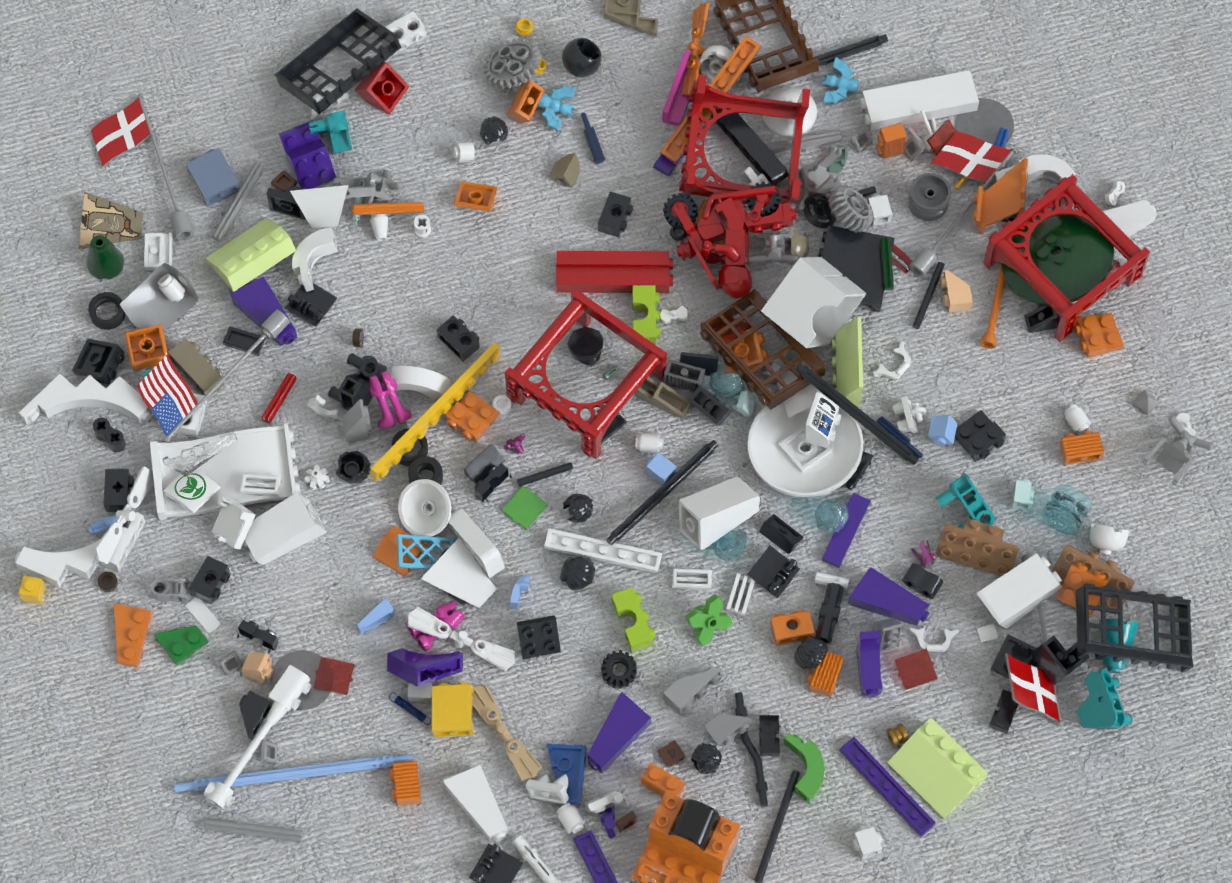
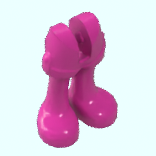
[370,371,412,429]
[405,601,465,652]

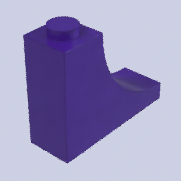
[856,630,882,698]
[387,648,463,687]

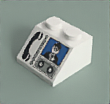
[806,392,841,448]

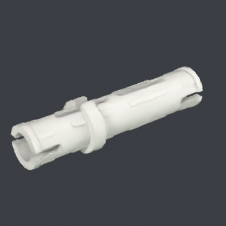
[512,835,560,883]

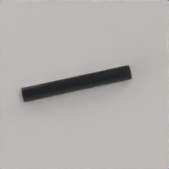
[517,462,573,487]

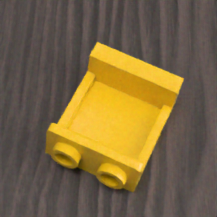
[432,682,474,737]

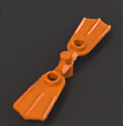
[682,3,709,96]

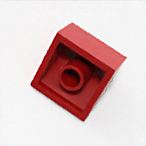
[355,62,410,114]

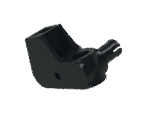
[328,353,387,411]

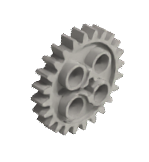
[483,38,541,89]

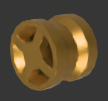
[886,723,909,747]

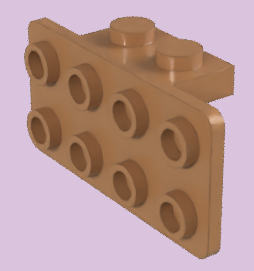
[936,518,1019,576]
[1052,545,1135,614]

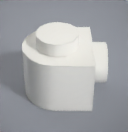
[452,142,475,163]

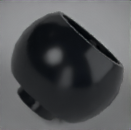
[562,38,602,78]

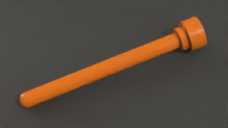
[980,267,1005,349]

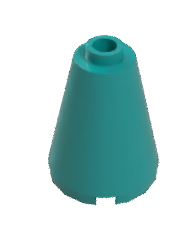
[1099,619,1139,673]

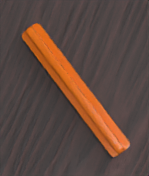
[352,202,424,215]

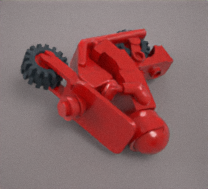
[663,181,797,299]

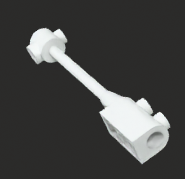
[204,665,312,810]

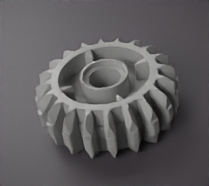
[828,184,874,233]

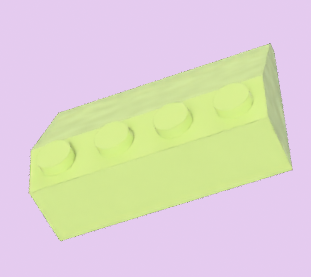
[205,218,296,292]
[831,317,863,408]
[887,718,988,819]

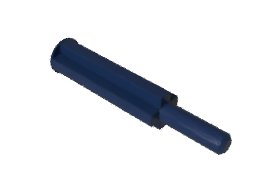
[581,113,605,164]
[876,416,923,459]

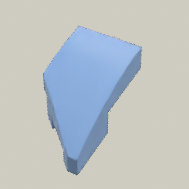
[510,575,530,610]

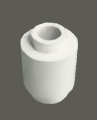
[158,274,185,302]
[1064,405,1091,434]
[635,433,664,453]
[557,803,585,834]

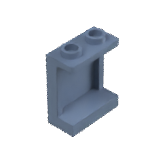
[186,148,240,207]

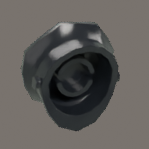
[567,326,604,365]

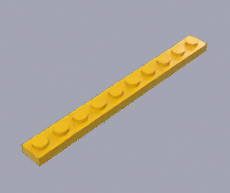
[370,342,501,482]

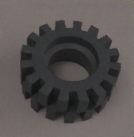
[601,650,637,689]

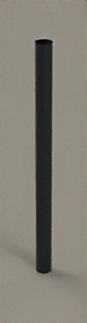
[754,770,800,883]

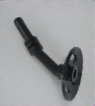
[803,186,876,229]

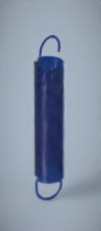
[389,693,431,725]

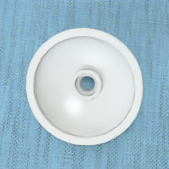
[762,87,817,137]
[398,479,451,537]

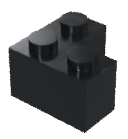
[1030,635,1090,685]

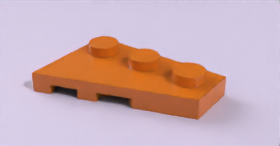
[114,603,153,668]

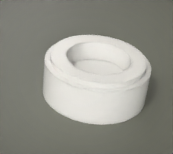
[492,395,512,415]

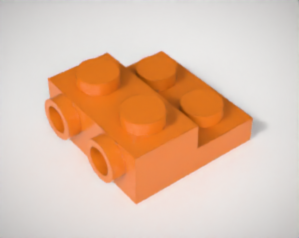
[1074,312,1124,358]
[722,328,769,375]
[445,391,500,443]
[1056,562,1109,616]

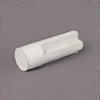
[815,572,849,590]

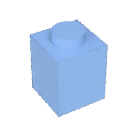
[928,415,957,446]
[646,453,676,485]

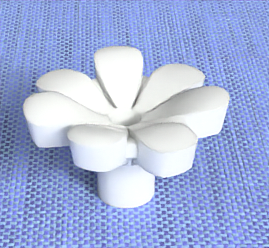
[305,465,330,490]

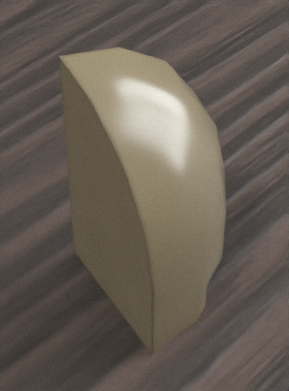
[549,153,579,188]
[790,230,809,265]

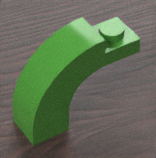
[783,732,825,804]

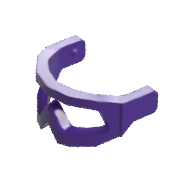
[598,806,616,839]

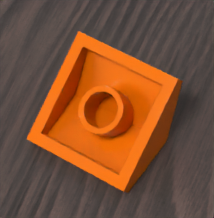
[454,181,497,212]
[373,525,427,577]

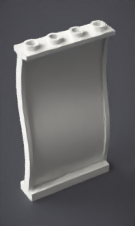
[150,423,301,520]

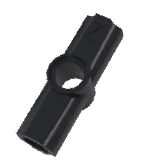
[815,583,844,644]

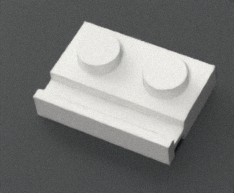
[144,233,173,271]

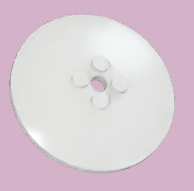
[748,400,863,497]

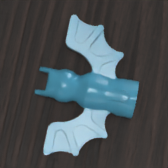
[821,57,859,105]
[538,85,576,132]

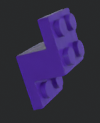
[279,120,336,189]

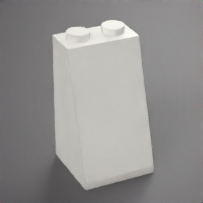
[679,476,760,550]
[243,492,327,565]
[977,553,1063,629]

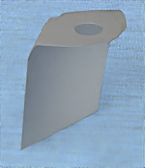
[120,263,198,331]

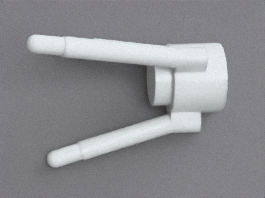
[908,110,941,152]

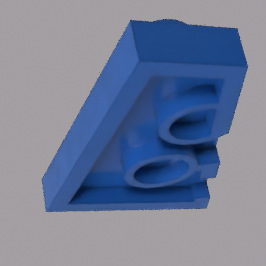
[547,744,587,805]

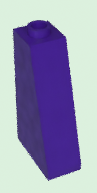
[230,276,297,346]
[848,567,930,626]
[588,692,651,773]

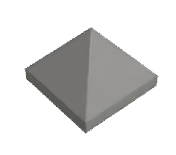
[850,127,872,152]
[904,135,924,161]
[1133,390,1160,415]
[218,650,243,676]
[259,740,278,764]

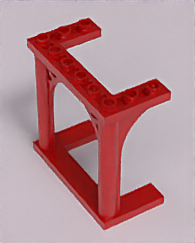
[679,75,811,205]
[983,174,1150,342]
[505,289,667,460]

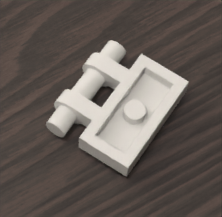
[584,791,623,814]

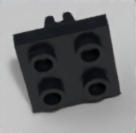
[516,615,561,659]
[990,634,1037,678]

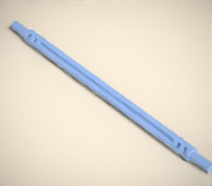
[174,754,414,792]

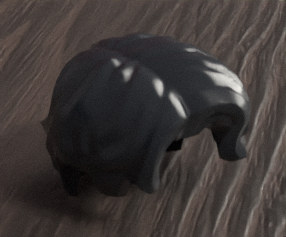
[336,451,371,484]
[560,554,595,590]
[794,637,828,669]

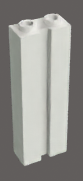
[859,70,979,132]

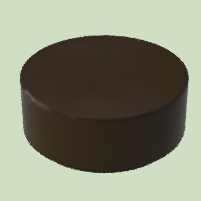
[352,328,364,347]
[98,572,118,592]

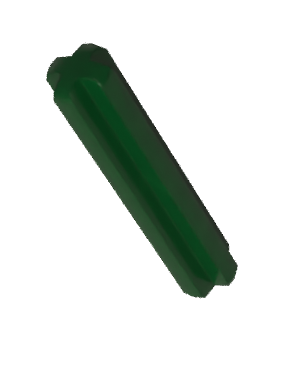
[880,237,894,291]

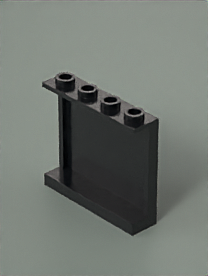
[818,225,895,312]

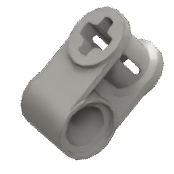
[150,578,189,602]

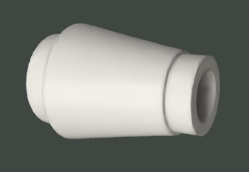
[370,214,388,241]

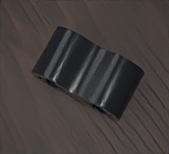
[93,417,126,453]
[902,563,944,599]

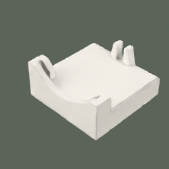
[211,496,256,549]

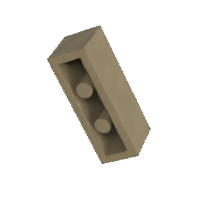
[168,339,224,395]

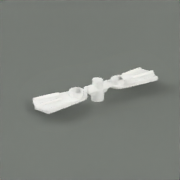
[94,467,154,564]
[408,607,515,671]

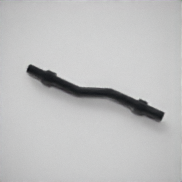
[735,692,768,807]

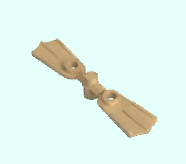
[472,684,542,781]

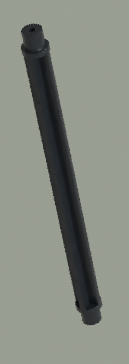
[750,34,888,88]
[795,363,919,465]
[606,440,718,545]

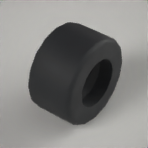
[408,456,443,485]

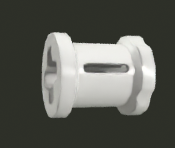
[414,215,431,238]

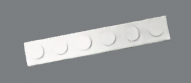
[544,529,662,574]

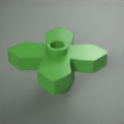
[685,594,733,646]

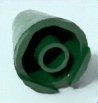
[86,235,124,280]

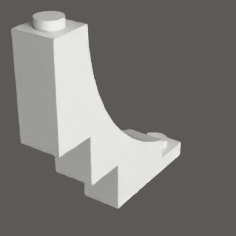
[19,374,153,425]
[15,512,145,587]

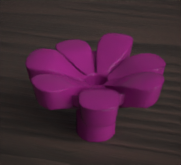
[503,433,525,454]

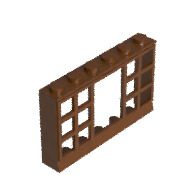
[713,0,819,93]
[700,289,825,410]

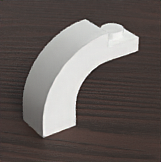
[1018,154,1077,185]
[292,227,338,291]
[381,366,451,400]

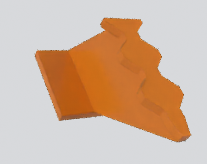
[973,158,1028,235]

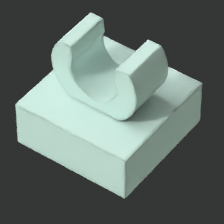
[732,391,756,417]

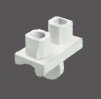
[893,396,926,434]

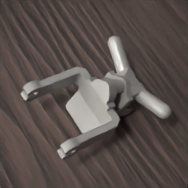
[797,147,842,211]
[333,169,403,204]
[749,203,799,264]
[1142,416,1214,486]

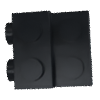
[267,186,306,220]
[72,338,125,384]
[955,410,1006,462]

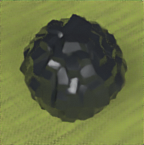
[479,116,508,145]
[563,493,593,523]
[691,743,722,774]

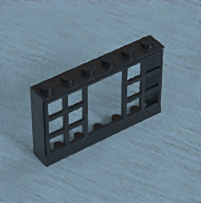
[274,8,402,114]
[1076,583,1194,673]

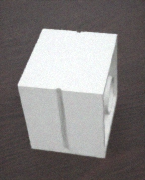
[761,257,867,348]

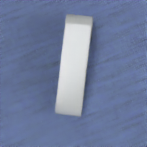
[447,507,505,579]

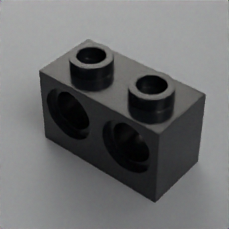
[437,315,480,362]

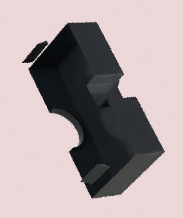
[475,463,512,503]
[237,620,279,654]
[989,689,1019,734]
[759,715,780,756]

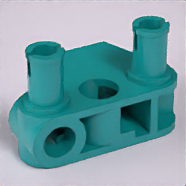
[309,111,352,154]
[935,473,996,529]
[1077,669,1133,729]

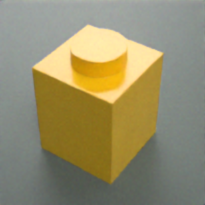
[19,576,46,605]

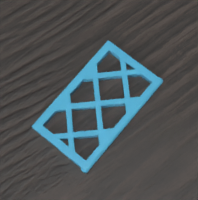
[397,534,454,570]

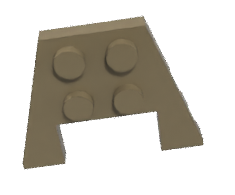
[604,0,658,36]

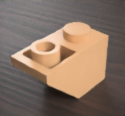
[940,270,973,313]
[241,652,274,684]

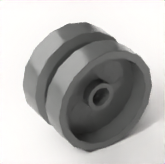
[908,173,951,221]

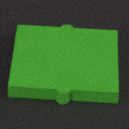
[502,486,548,530]

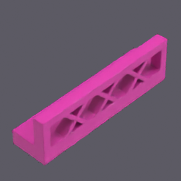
[662,50,701,127]

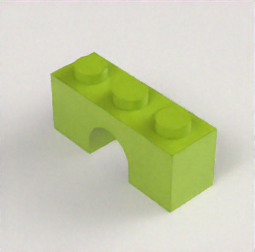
[633,285,660,345]
[611,587,656,653]

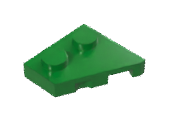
[154,625,208,665]

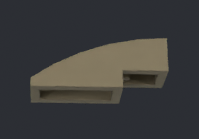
[634,376,692,419]

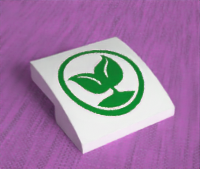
[163,465,220,514]

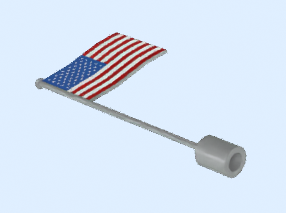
[137,309,290,442]

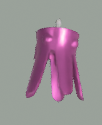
[910,540,936,570]

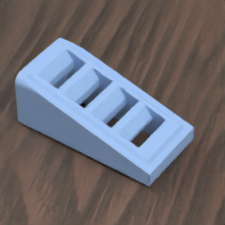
[357,598,395,634]

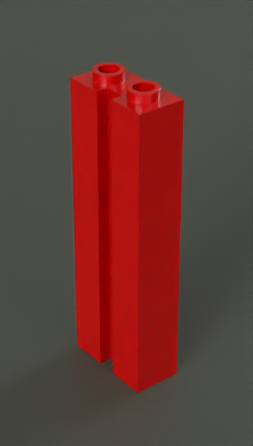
[556,251,673,293]

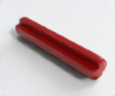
[261,373,296,424]

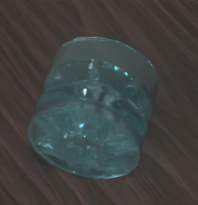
[1041,484,1093,535]

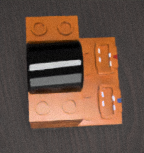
[630,791,740,883]

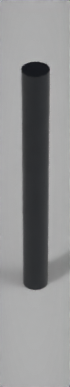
[912,262,945,329]

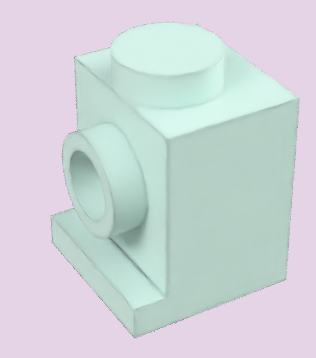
[1012,479,1034,511]

